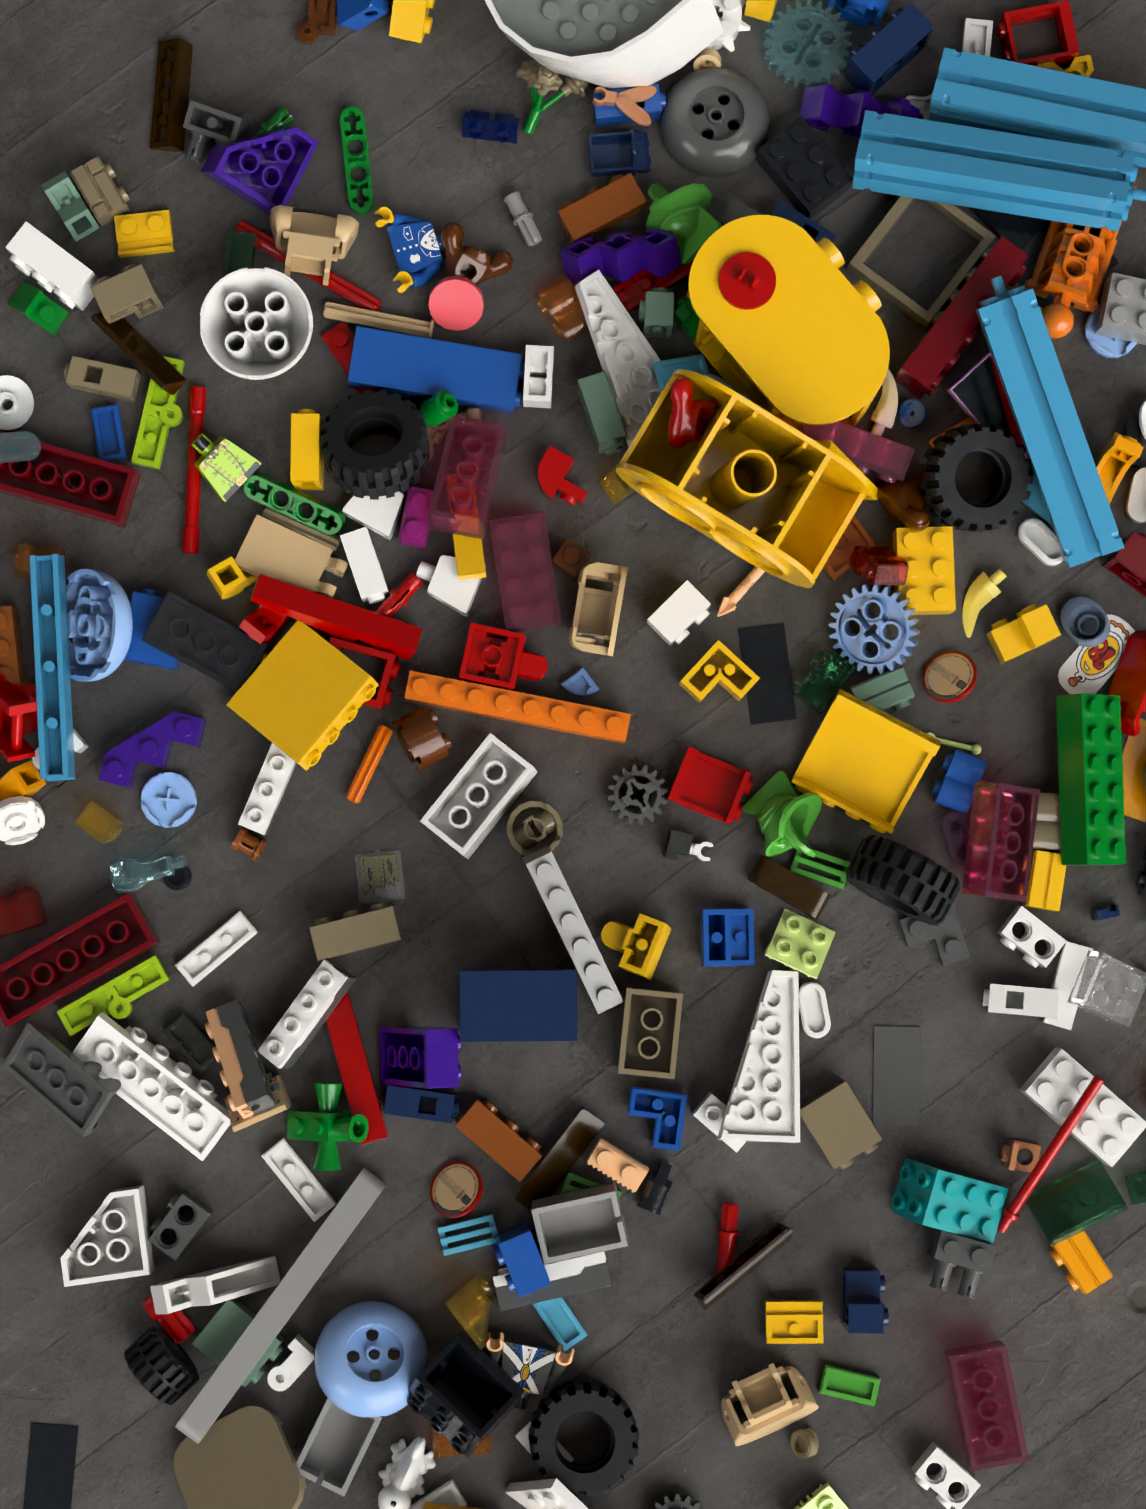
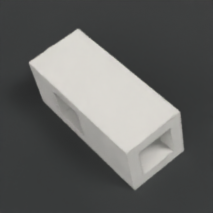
[340,527,389,604]
[983,984,1059,1019]

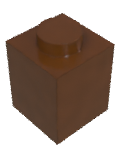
[552,538,591,581]

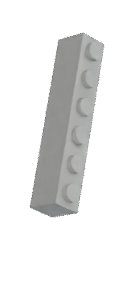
[523,845,624,1014]

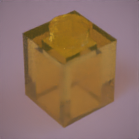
[75,800,123,844]

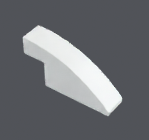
[150,1256,281,1314]

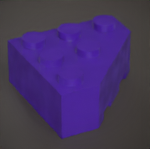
[201,127,318,215]

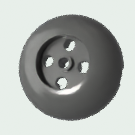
[660,67,770,177]

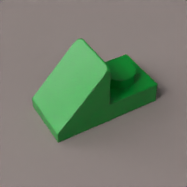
[8,282,70,336]

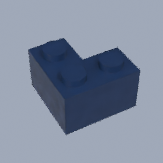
[843,1267,889,1334]

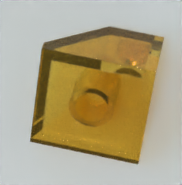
[445,1275,492,1350]

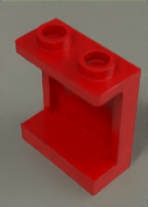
[667,747,754,825]

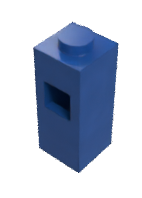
[592,84,666,128]

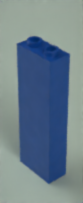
[348,326,525,414]

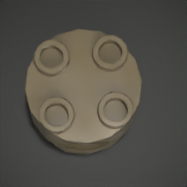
[507,801,563,856]

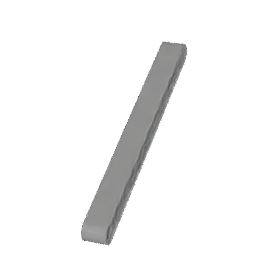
[175,1167,387,1444]

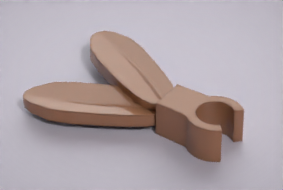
[592,85,657,126]

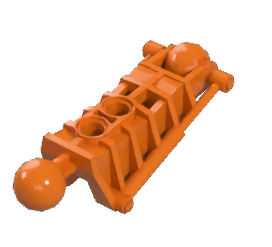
[1025,184,1138,339]

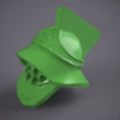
[646,183,722,265]
[742,771,822,858]

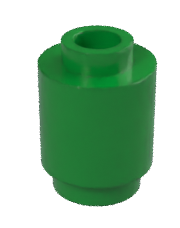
[419,391,458,427]

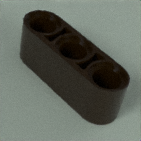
[747,855,831,920]

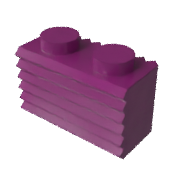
[398,486,437,550]

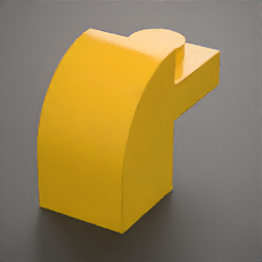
[207,556,258,599]

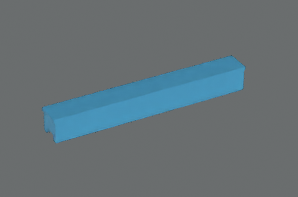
[29,554,76,781]

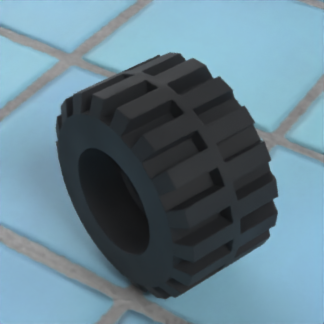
[124,1327,199,1405]

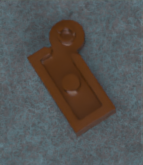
[296,0,337,44]

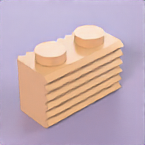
[587,1137,649,1193]

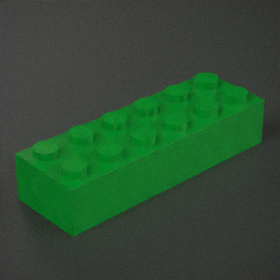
[1056,693,1126,865]

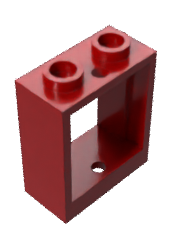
[997,0,1080,66]
[329,637,401,711]

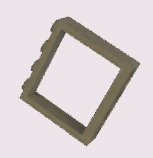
[846,196,995,330]

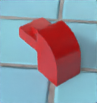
[538,446,587,506]
[239,605,291,644]

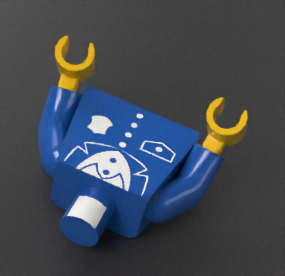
[374,207,444,293]

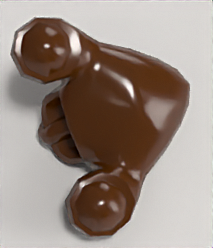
[440,222,513,285]
[878,473,930,532]

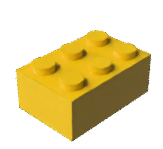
[892,526,956,615]

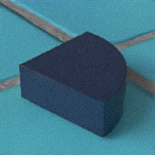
[1091,904,1120,921]

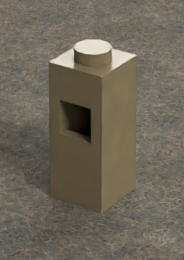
[64,356,142,403]

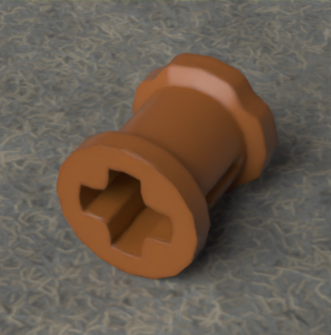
[231,827,268,862]

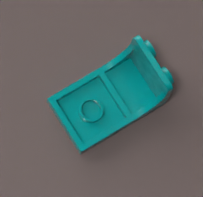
[891,1158,1009,1243]

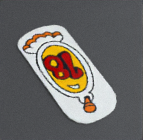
[1058,614,1135,694]

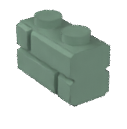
[848,666,915,711]

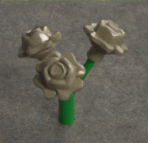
[515,60,588,134]

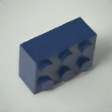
[845,3,934,95]

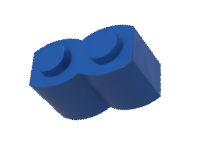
[930,749,987,814]

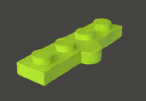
[131,356,185,470]
[57,955,171,1036]

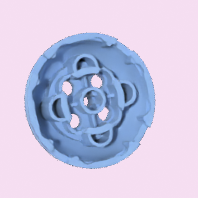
[66,569,133,682]
[314,1301,429,1418]

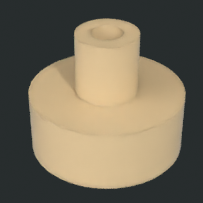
[693,48,721,71]

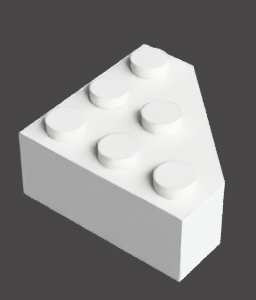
[60,1185,155,1287]

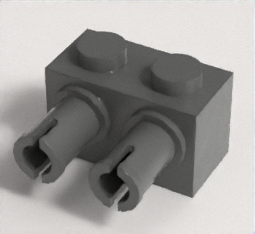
[183,100,251,163]
[929,1229,997,1299]

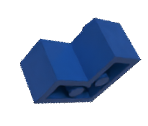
[492,1222,552,1298]

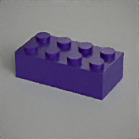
[379,1026,461,1089]

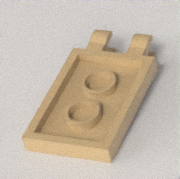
[235,515,348,598]

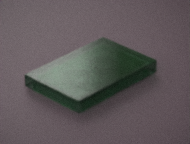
[1026,1159,1128,1247]

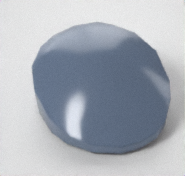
[1060,597,1110,647]

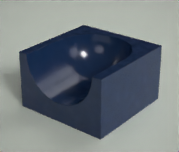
[459,969,577,1042]

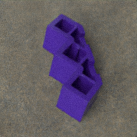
[800,83,920,138]
[560,228,682,284]
[99,711,207,789]

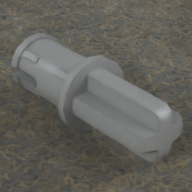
[504,191,542,246]

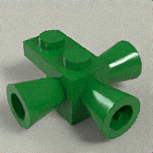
[287,1082,369,1171]

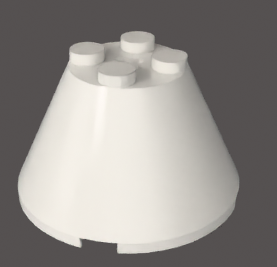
[200,267,313,380]

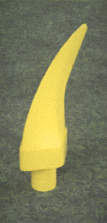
[962,568,1007,638]

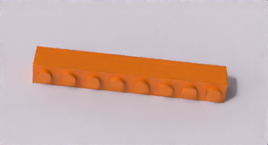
[404,671,631,744]

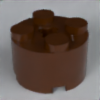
[392,706,452,772]

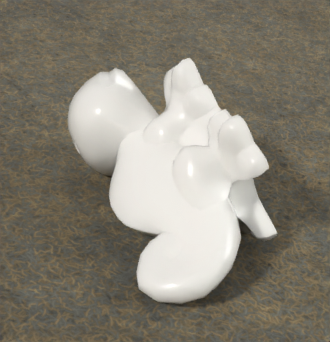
[378,1436,436,1509]

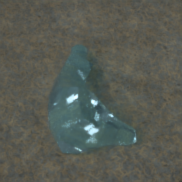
[110,855,188,893]

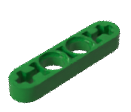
[340,107,374,215]
[243,473,346,535]

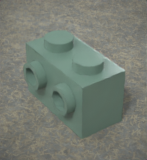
[638,288,674,339]

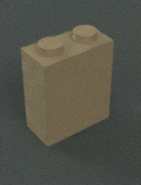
[800,1080,882,1170]

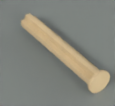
[323,301,435,339]

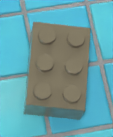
[309,902,404,961]
[617,987,683,1079]

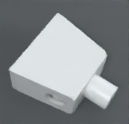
[342,491,406,540]
[416,555,486,617]

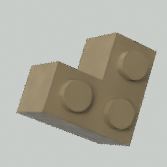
[90,264,164,324]

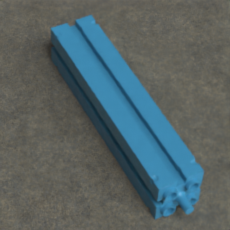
[929,47,1146,168]
[852,110,1146,231]
[975,275,1124,568]

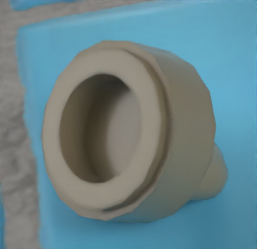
[790,1428,819,1459]

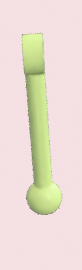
[927,732,982,755]

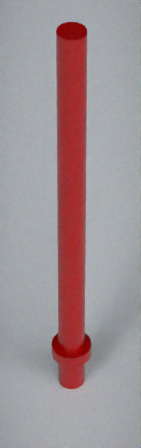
[997,1075,1105,1233]

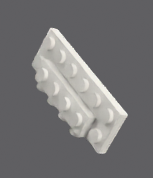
[72,1012,231,1161]

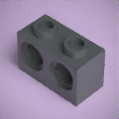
[148,1191,213,1261]

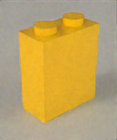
[290,409,324,490]

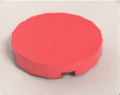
[428,275,484,331]

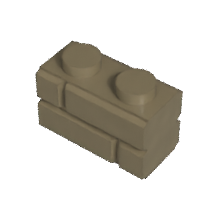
[70,157,130,226]

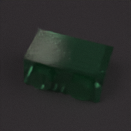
[793,648,855,714]

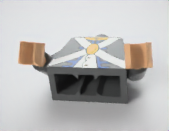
[486,1332,575,1409]

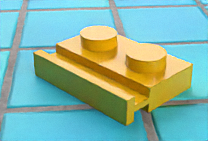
[114,210,175,258]
[765,1300,823,1344]

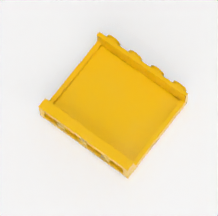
[226,620,379,771]
[792,689,940,834]

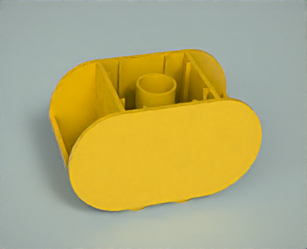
[686,215,890,441]
[616,369,871,588]

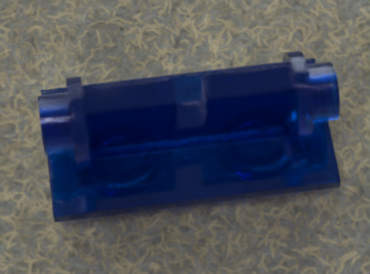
[462,110,520,144]

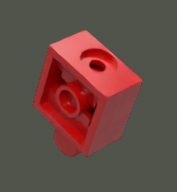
[459,623,548,691]

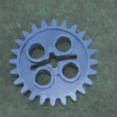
[828,583,920,674]

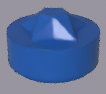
[898,399,927,428]

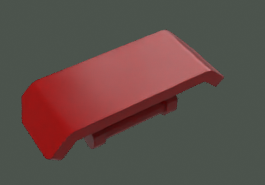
[1107,630,1146,737]

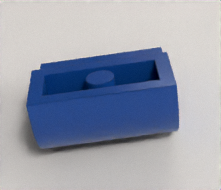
[700,909,755,966]

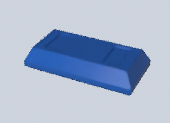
[91,404,127,461]

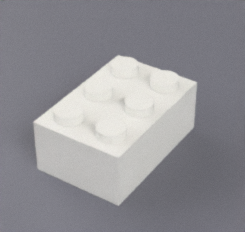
[5,221,98,311]

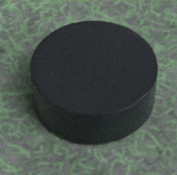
[163,862,192,891]

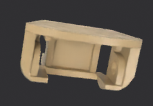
[269,205,359,286]
[568,562,628,656]
[721,1363,819,1446]

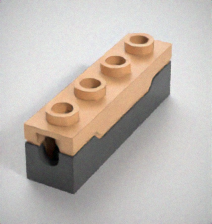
[205,999,276,1119]

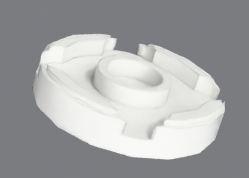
[0,796,45,845]

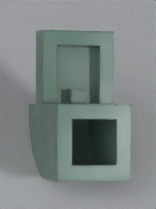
[41,171,100,242]

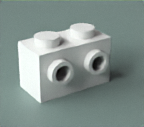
[647,580,711,646]

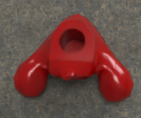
[667,376,717,448]

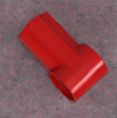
[142,1294,197,1345]

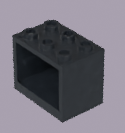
[407,1331,525,1458]

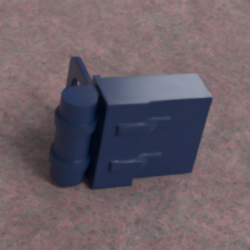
[588,129,651,177]

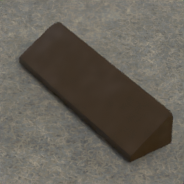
[150,38,193,152]
[91,312,186,395]
[514,1106,605,1210]
[694,1223,793,1310]

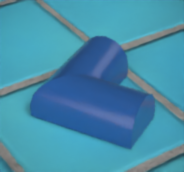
[627,1086,688,1151]

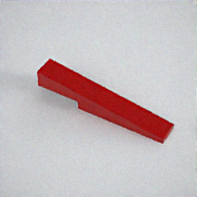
[250,574,423,661]
[326,991,389,1145]

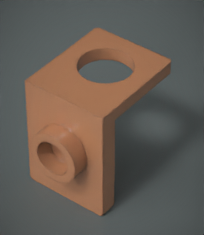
[1000,1138,1041,1172]

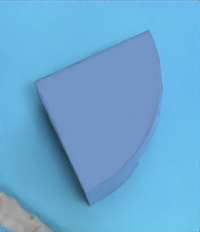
[561,667,600,696]

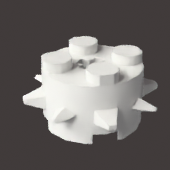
[706,0,751,52]

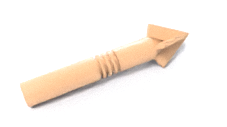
[717,566,765,617]

